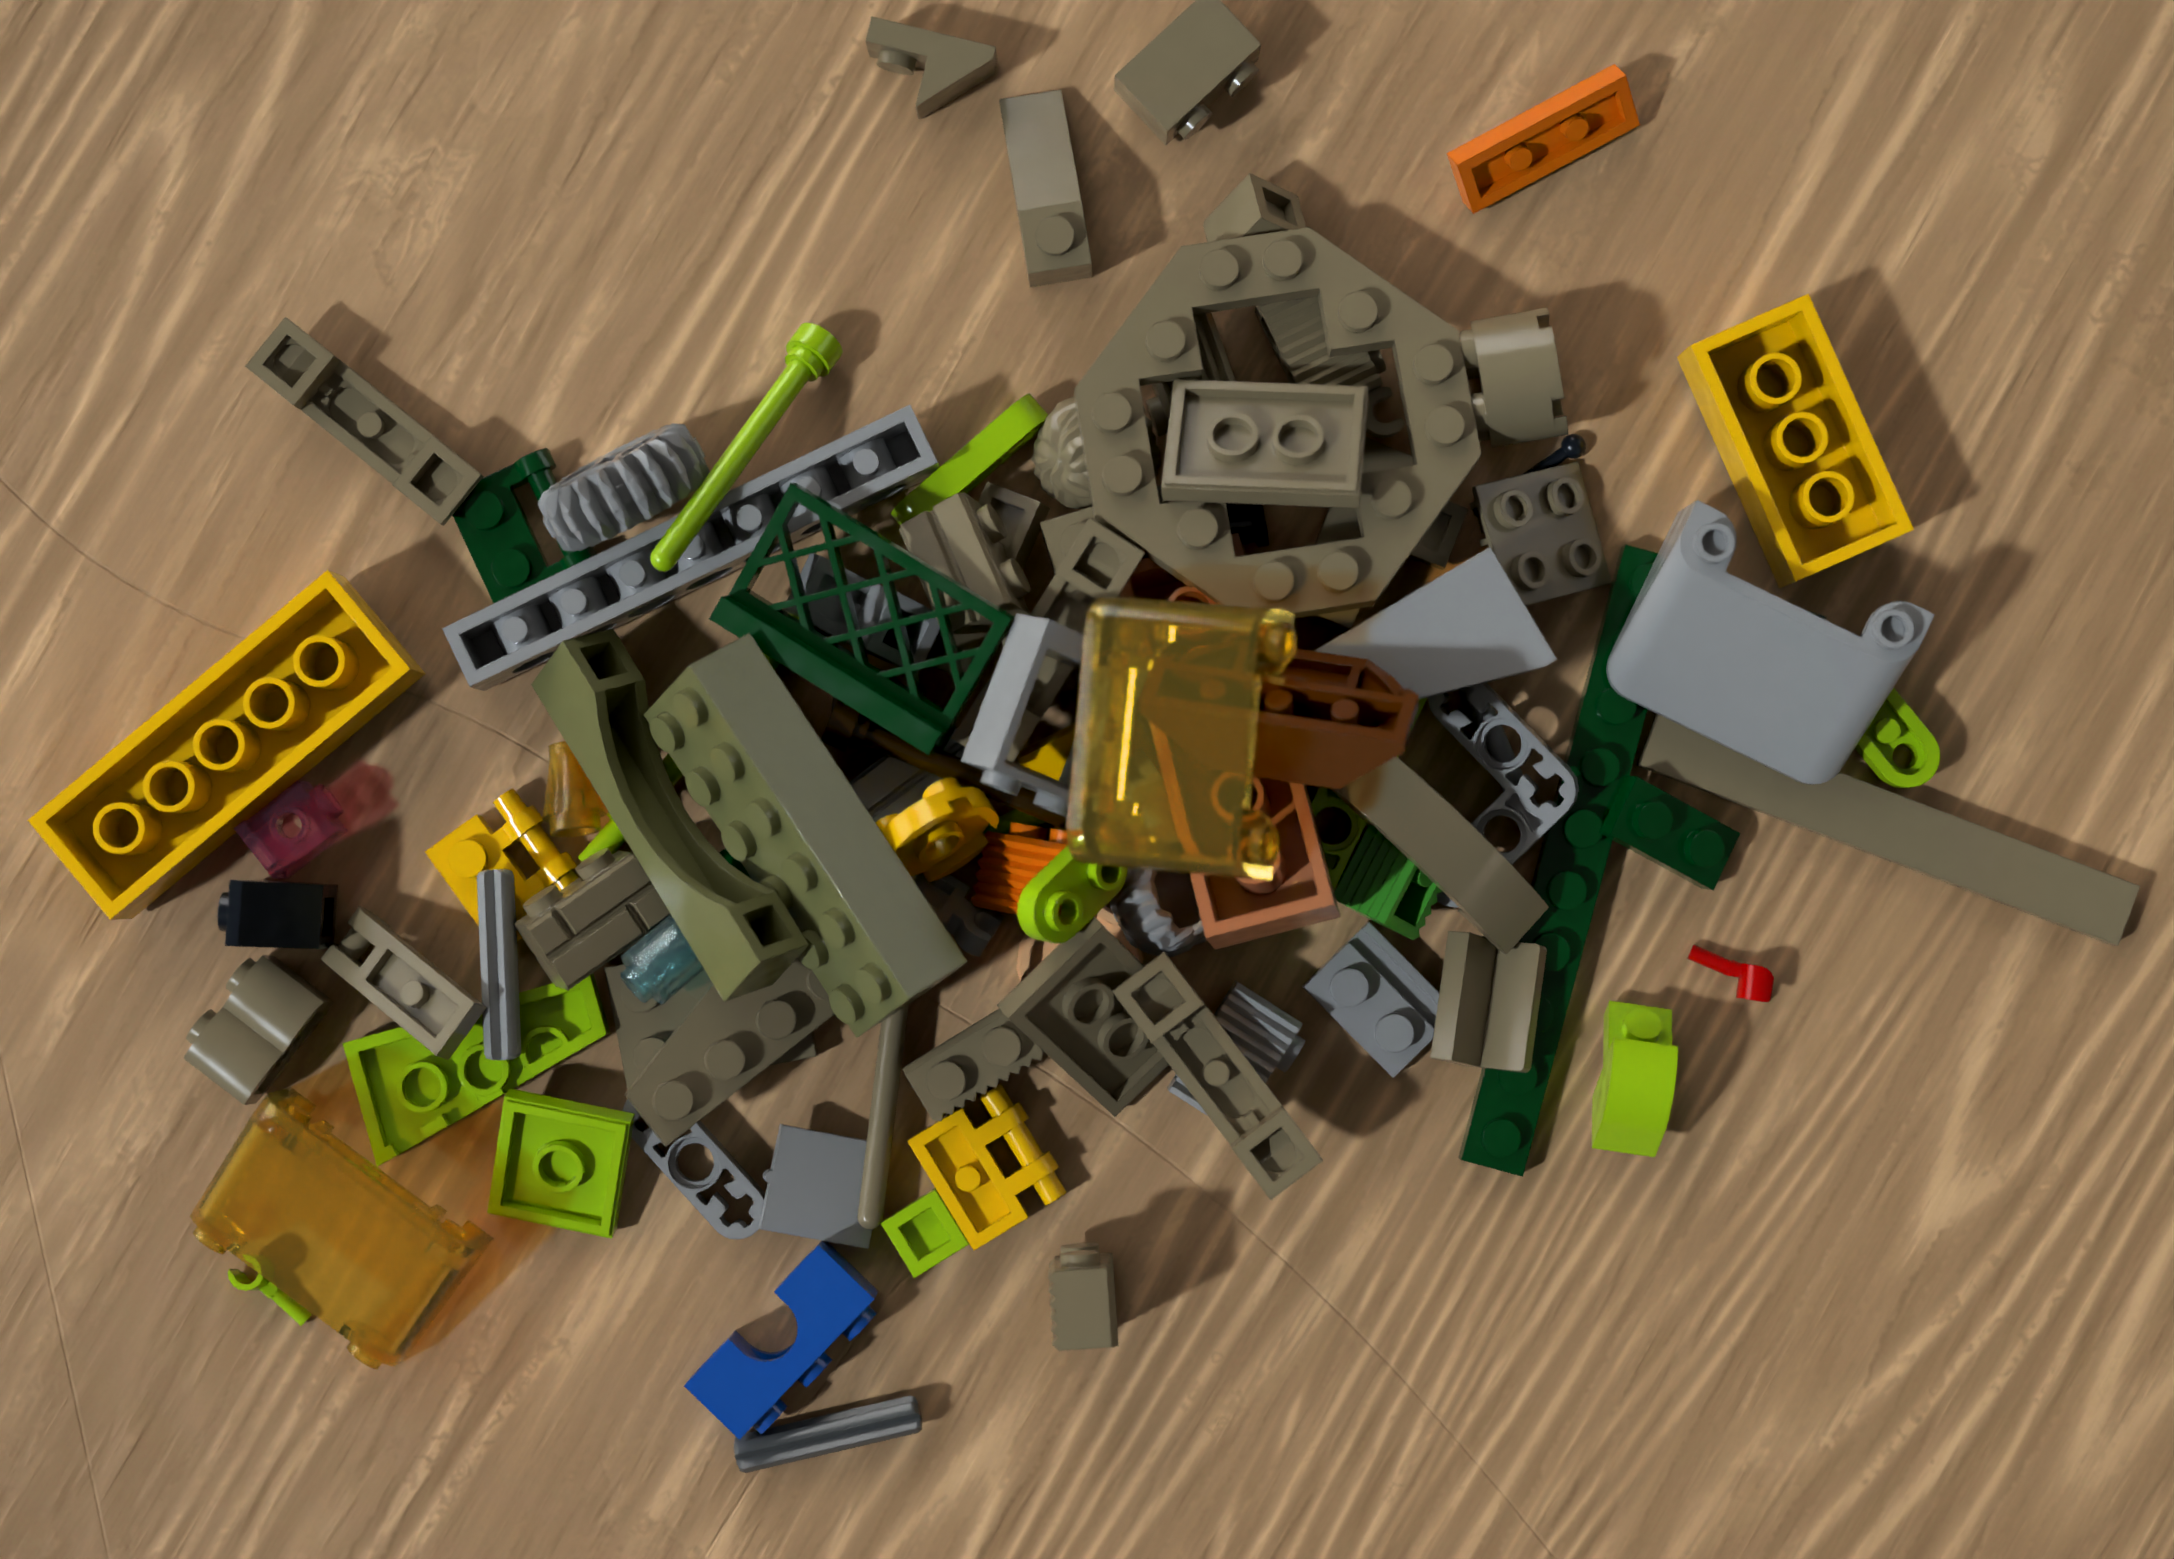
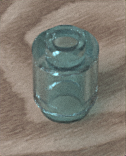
[620,916,704,1005]

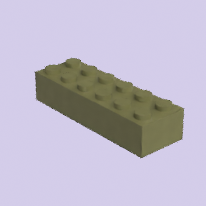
[644,633,968,1038]

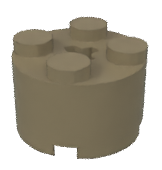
[1459,308,1568,448]

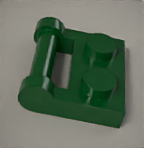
[453,448,597,603]

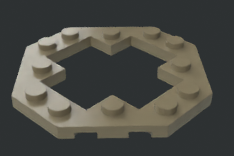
[1074,227,1482,626]

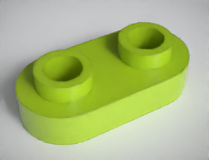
[1855,688,1940,788]
[1017,834,1128,944]

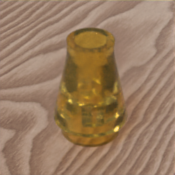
[542,741,606,838]

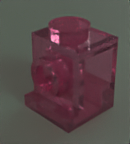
[233,780,348,879]

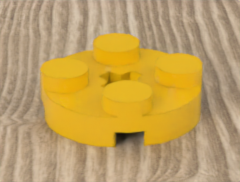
[876,777,999,883]

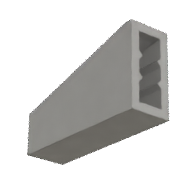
[1315,547,1557,700]

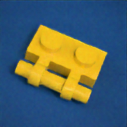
[425,788,578,944]
[907,1083,1067,1251]

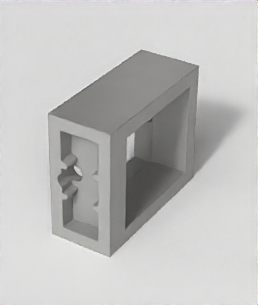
[961,613,1153,817]

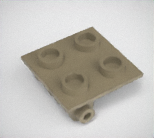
[1469,461,1612,607]

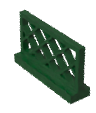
[709,483,1015,755]

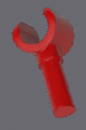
[1687,944,1774,1002]

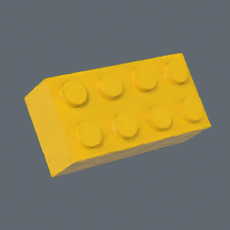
[1677,293,1914,588]

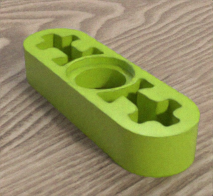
[891,393,1048,525]

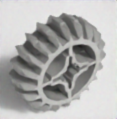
[538,423,710,552]

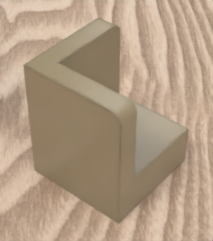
[1203,173,1306,242]

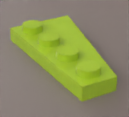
[342,973,610,1167]

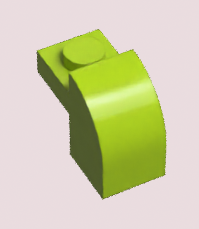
[1592,1000,1678,1157]

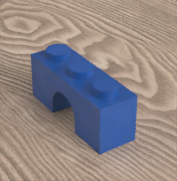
[684,1240,878,1440]

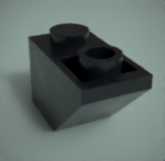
[217,880,338,949]

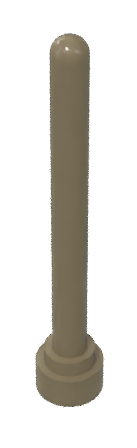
[857,1005,909,1229]

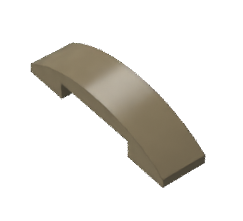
[245,317,484,526]
[952,517,1146,762]
[1330,757,1549,955]
[1112,951,1323,1200]

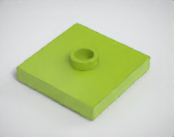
[487,1088,635,1239]

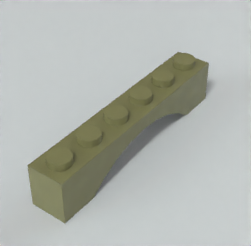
[531,629,809,1002]

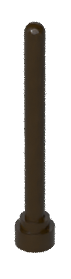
[821,700,1113,838]

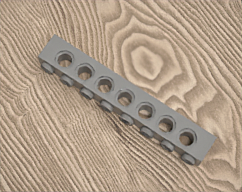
[442,405,940,691]

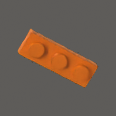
[1446,64,1640,214]

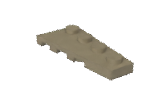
[624,957,835,1146]

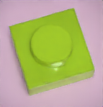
[881,1188,969,1278]

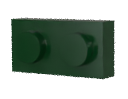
[1599,775,1740,890]

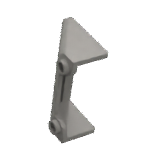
[1606,500,1935,785]

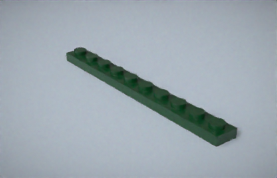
[1458,545,1658,1177]

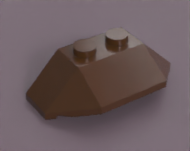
[1140,641,1419,789]

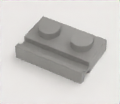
[1302,922,1439,1078]

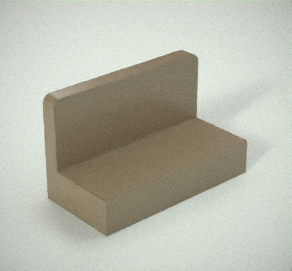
[1430,931,1547,1073]

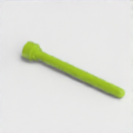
[650,323,843,571]

